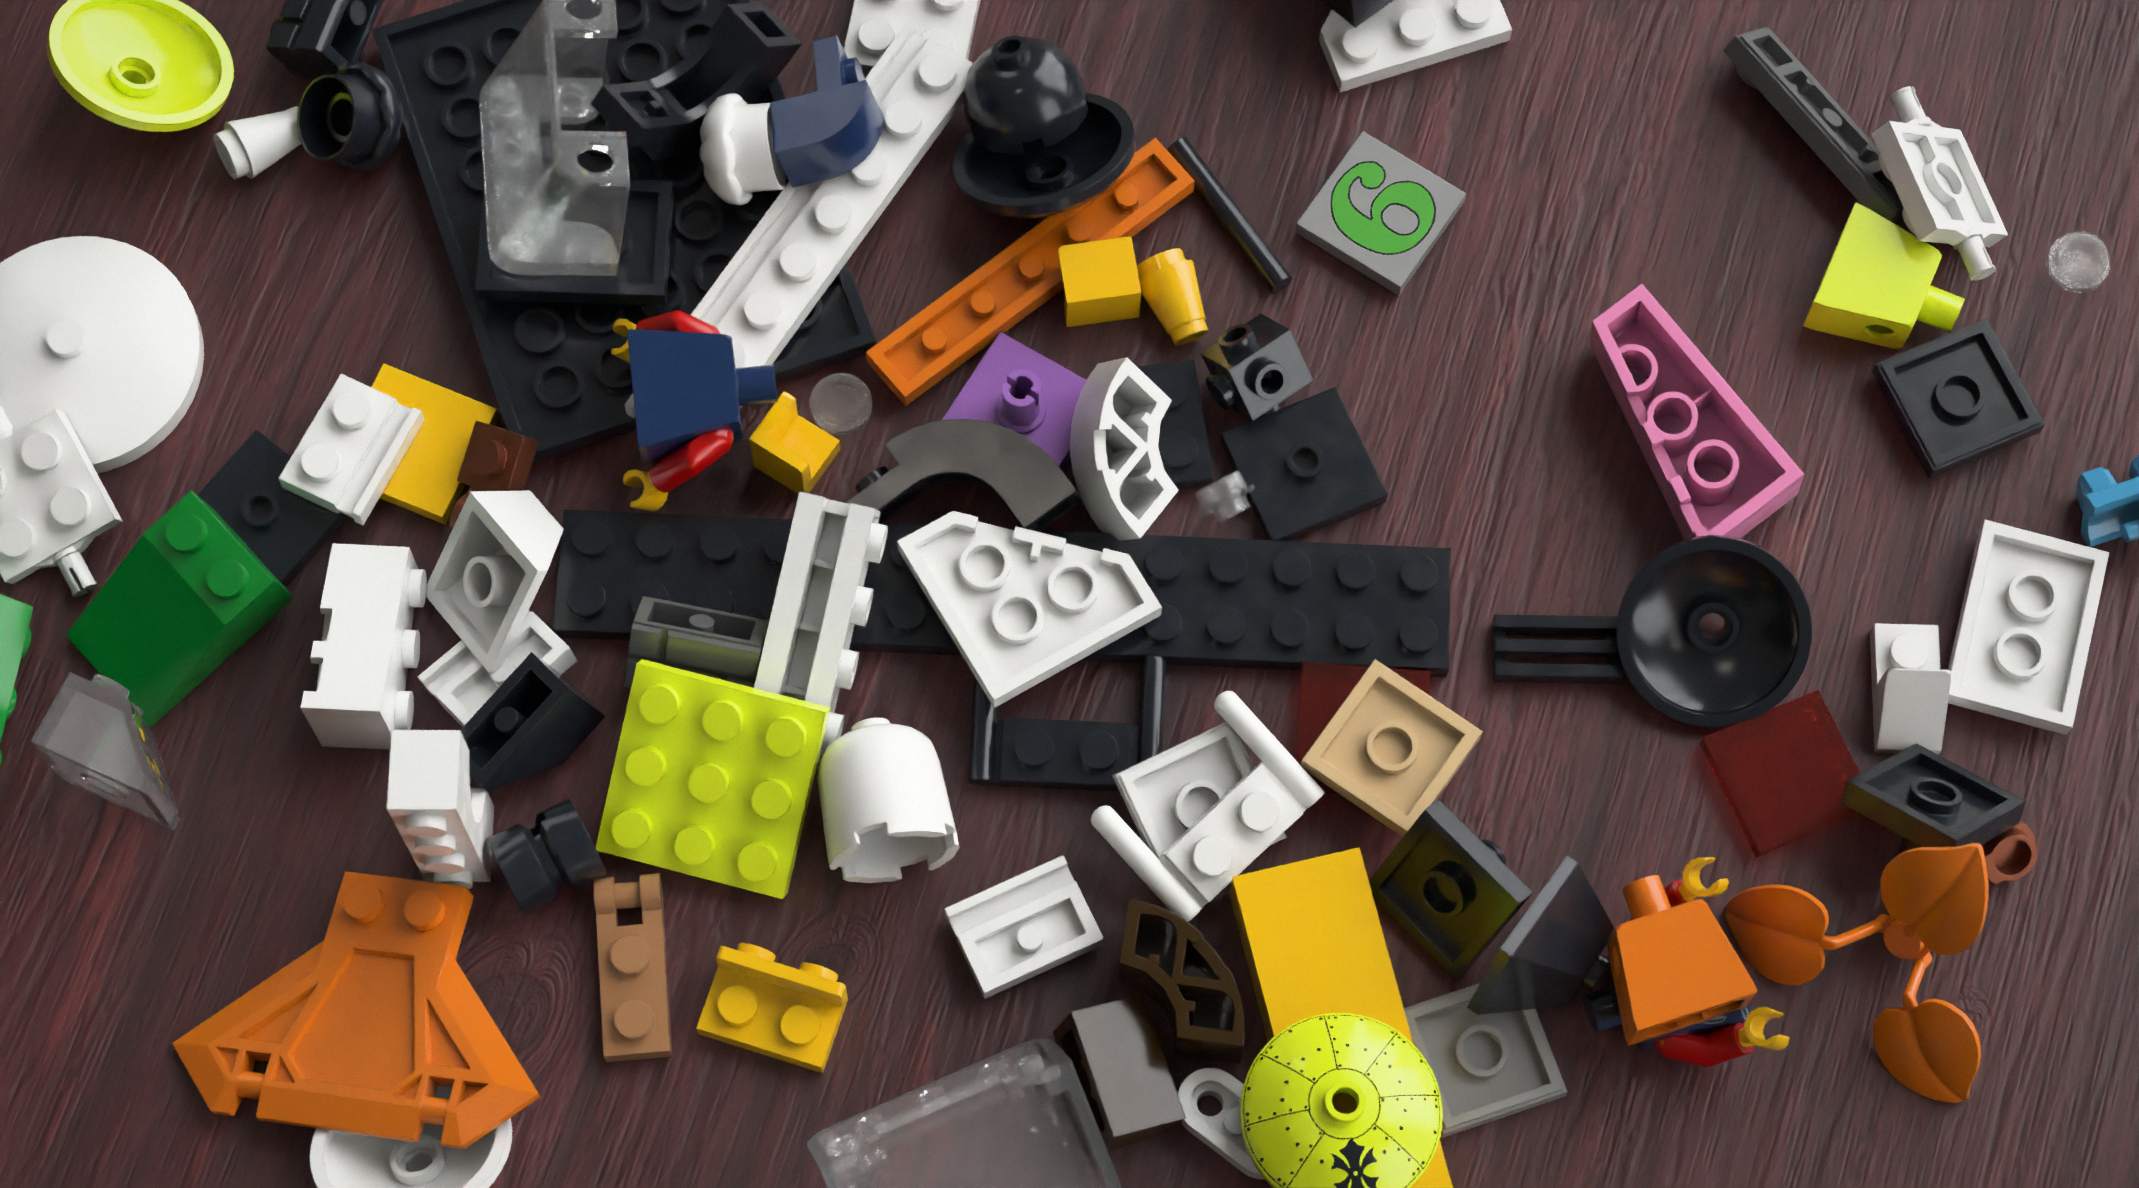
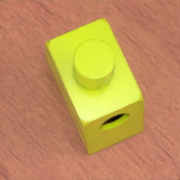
[1803,202,1965,349]

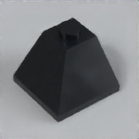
[1467,855,1614,1015]

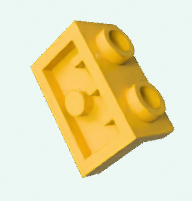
[696,943,848,1073]

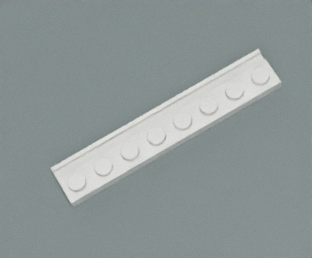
[625,23,973,419]

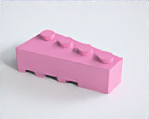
[1590,284,1804,540]

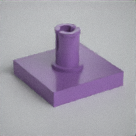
[942,332,1087,470]

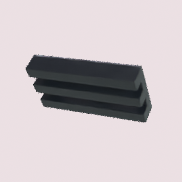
[1492,614,1624,684]

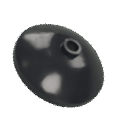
[953,93,1136,218]
[1616,535,1812,727]

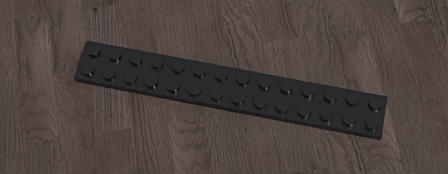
[553,510,1451,677]

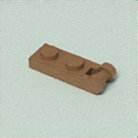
[594,873,672,1062]

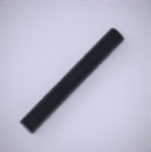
[1167,137,1292,293]

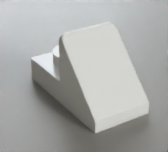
[1870,623,1951,755]

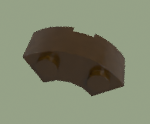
[1118,899,1245,1064]

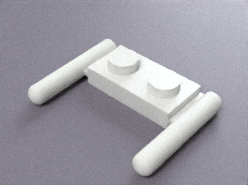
[1091,691,1325,922]

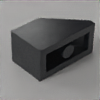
[461,652,606,791]

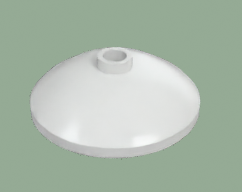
[310,1085,512,1188]

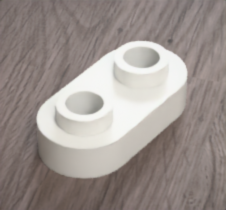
[1178,1068,1264,1179]

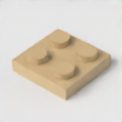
[1301,659,1483,837]

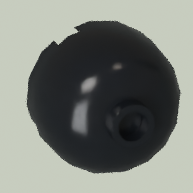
[962,36,1088,154]

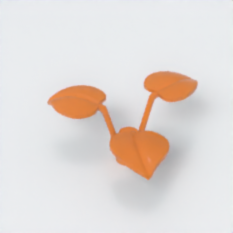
[1725,843,1989,1103]

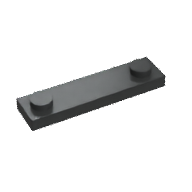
[1723,27,1904,224]

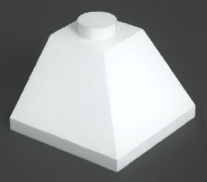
[426,490,564,673]

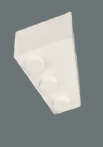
[300,543,427,750]

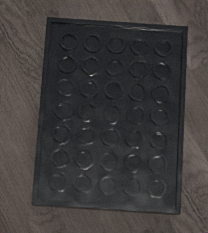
[371,0,877,464]

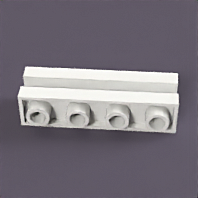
[754,491,888,763]

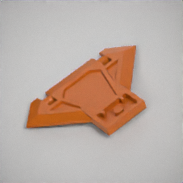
[172,871,541,1150]

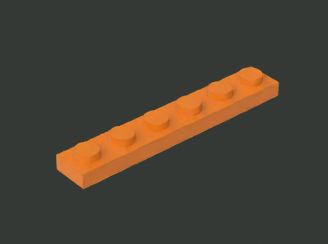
[866,137,1195,407]

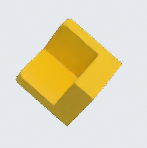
[1058,236,1141,327]
[749,391,841,494]

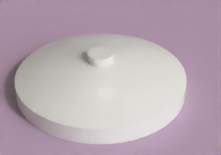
[0,236,204,474]

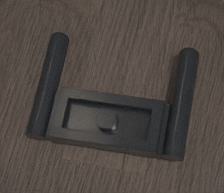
[968,653,1166,792]

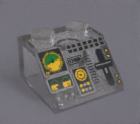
[31,672,180,831]

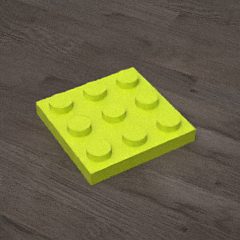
[595,659,830,899]

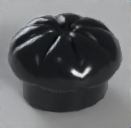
[297,62,404,173]

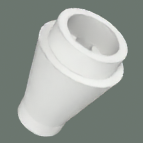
[214,106,302,179]

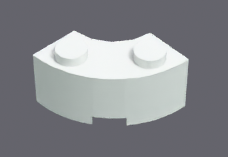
[1070,357,1179,541]

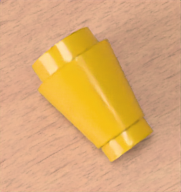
[1137,248,1209,346]

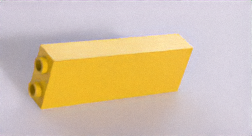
[1229,847,1453,1188]

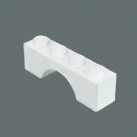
[387,730,494,889]

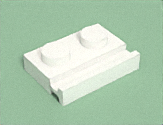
[278,374,425,525]
[417,610,577,727]
[944,855,1104,999]

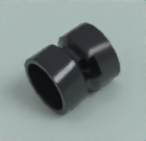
[486,798,607,915]

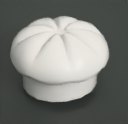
[700,93,787,206]

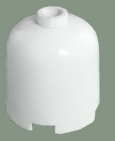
[817,718,960,883]

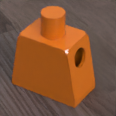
[1607,875,1758,1046]

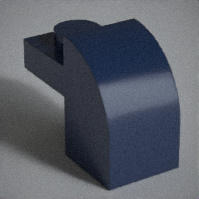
[770,36,883,188]

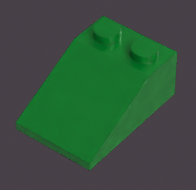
[66,490,294,728]

